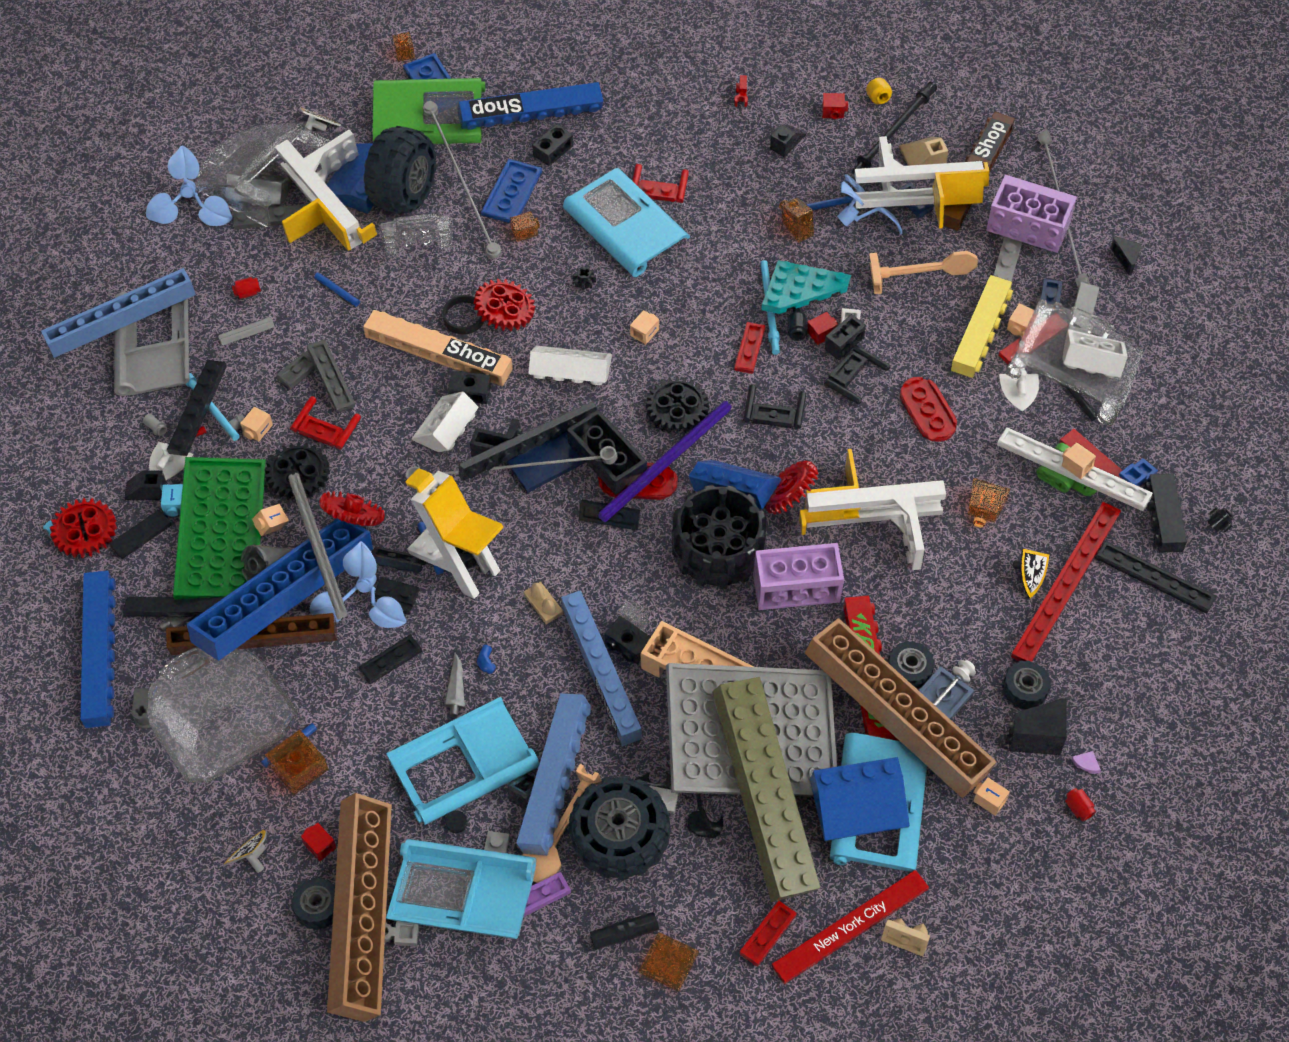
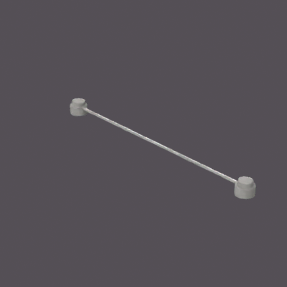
[423,101,501,259]
[1038,130,1090,288]
[406,446,617,479]

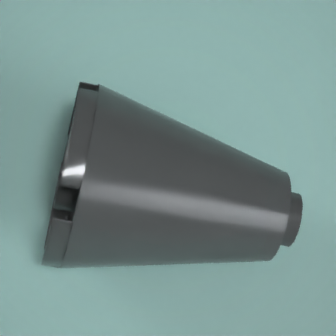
[241,544,293,581]

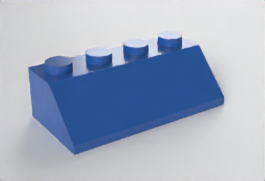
[688,460,781,510]

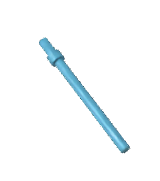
[760,260,780,355]
[186,373,240,441]

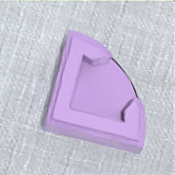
[1072,751,1101,774]

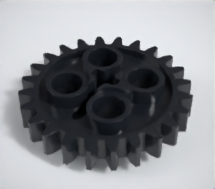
[646,376,709,434]
[265,442,330,501]

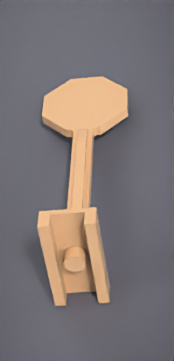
[869,251,978,294]
[522,764,601,883]

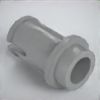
[143,414,167,436]
[222,414,244,436]

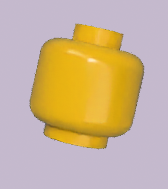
[866,78,892,105]

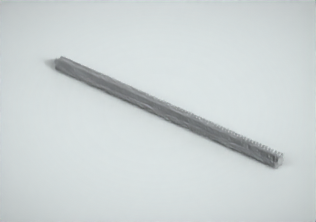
[289,473,348,620]

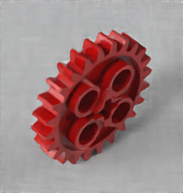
[473,279,535,331]
[50,498,117,558]

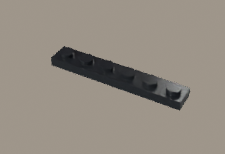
[167,360,227,456]

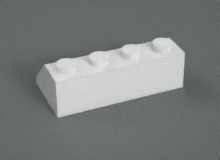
[529,345,612,385]

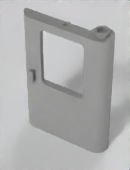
[114,292,190,396]

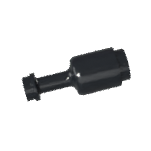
[787,307,807,341]

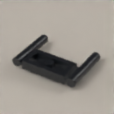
[824,345,890,404]
[743,384,807,429]

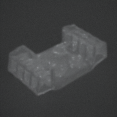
[379,214,454,259]

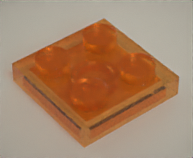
[639,932,699,992]

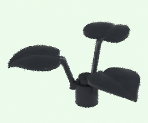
[635,771,723,838]

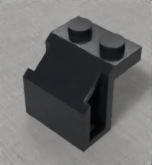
[470,419,523,467]

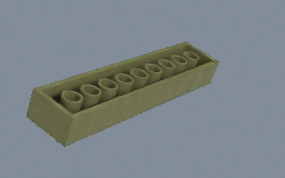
[712,677,820,902]

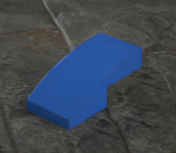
[1119,458,1158,486]

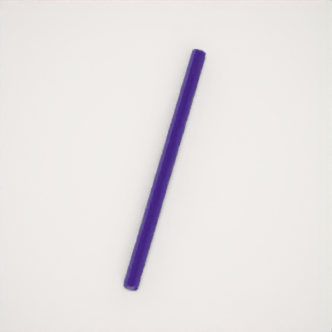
[598,401,732,522]

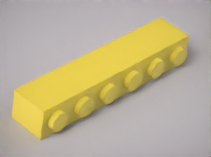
[951,275,1013,378]

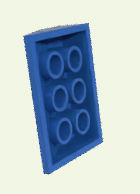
[327,143,374,214]
[809,757,910,841]

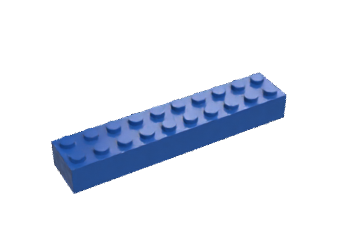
[187,519,373,661]

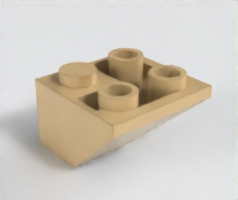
[899,137,948,166]

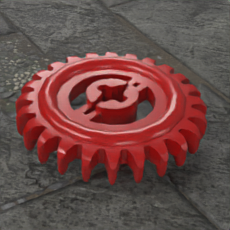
[764,461,818,515]
[319,491,385,526]

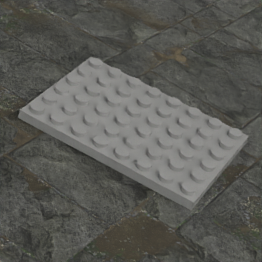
[666,663,837,797]

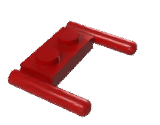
[632,164,689,203]
[290,396,361,450]

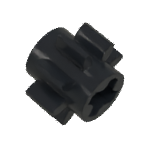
[573,266,596,290]
[1208,507,1234,532]

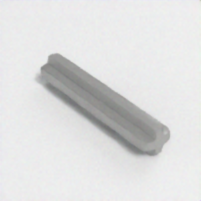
[218,317,274,345]

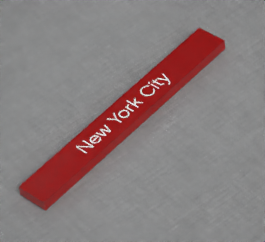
[772,870,929,984]

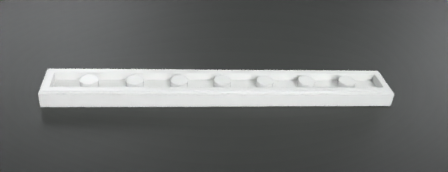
[997,427,1153,511]

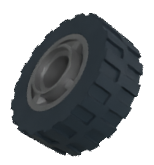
[888,641,935,689]

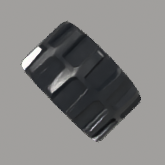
[672,485,767,589]

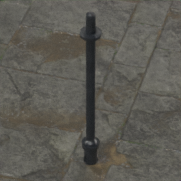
[852,82,937,175]

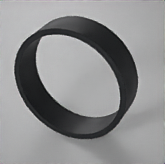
[443,295,484,334]

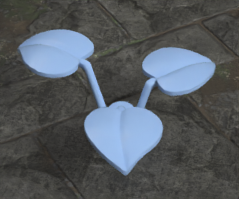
[146,145,233,226]
[837,174,902,235]
[310,541,407,628]

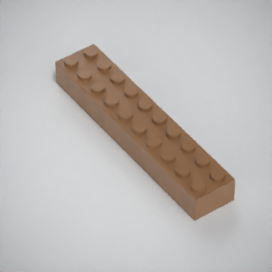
[805,618,997,799]
[327,793,392,1022]

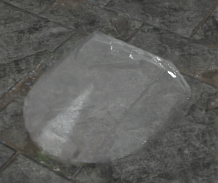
[146,647,298,783]

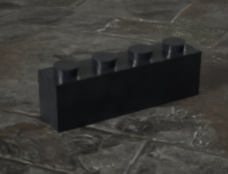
[1144,473,1187,553]

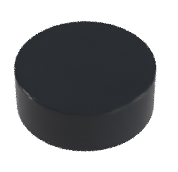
[445,810,467,833]

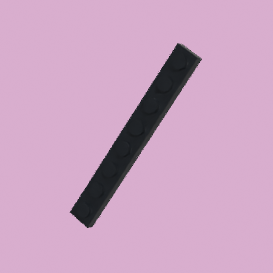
[458,401,597,481]

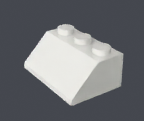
[1062,329,1128,378]
[412,392,479,452]

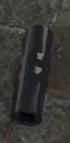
[590,912,659,950]

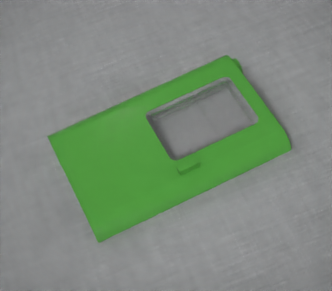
[373,78,485,144]

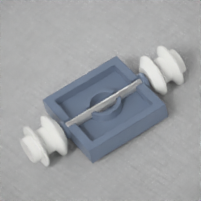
[919,660,976,720]

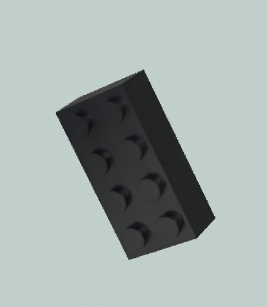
[567,409,647,495]

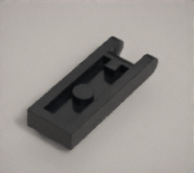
[371,546,427,573]

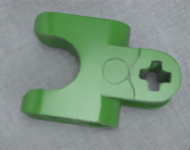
[1037,443,1097,496]

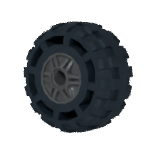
[363,126,437,214]
[569,775,671,880]

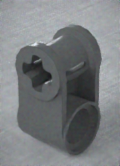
[131,688,158,729]

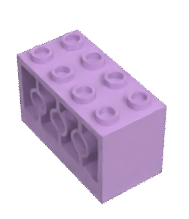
[986,175,1077,253]
[753,543,844,610]

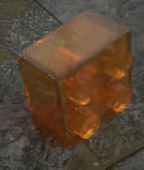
[265,729,329,795]

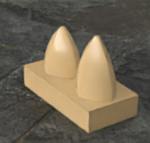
[524,582,563,624]
[881,918,930,956]

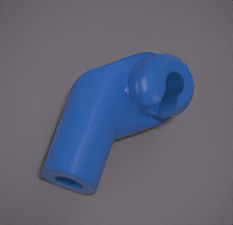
[477,645,496,674]

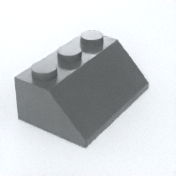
[227,170,292,207]

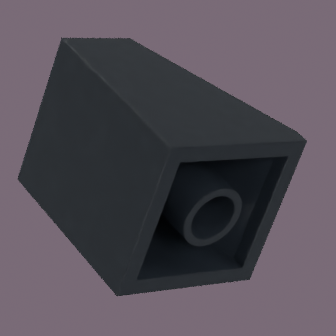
[1005,698,1067,755]

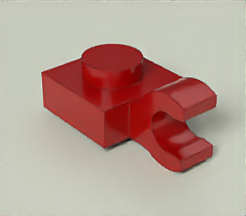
[734,75,748,107]

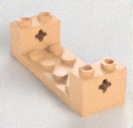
[641,621,754,678]

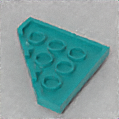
[761,260,851,314]

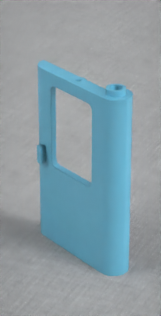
[386,697,540,825]
[830,733,927,872]

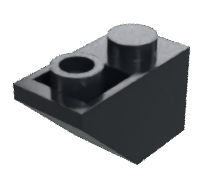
[124,470,167,500]

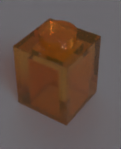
[392,32,415,62]
[510,211,540,242]

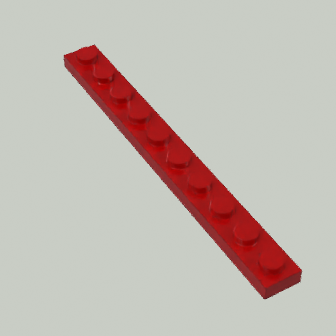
[1011,502,1121,662]

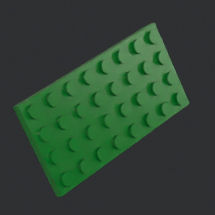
[173,457,266,599]

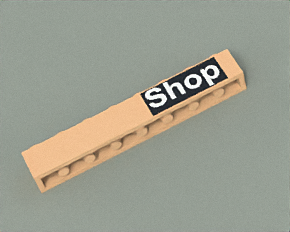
[363,310,513,387]

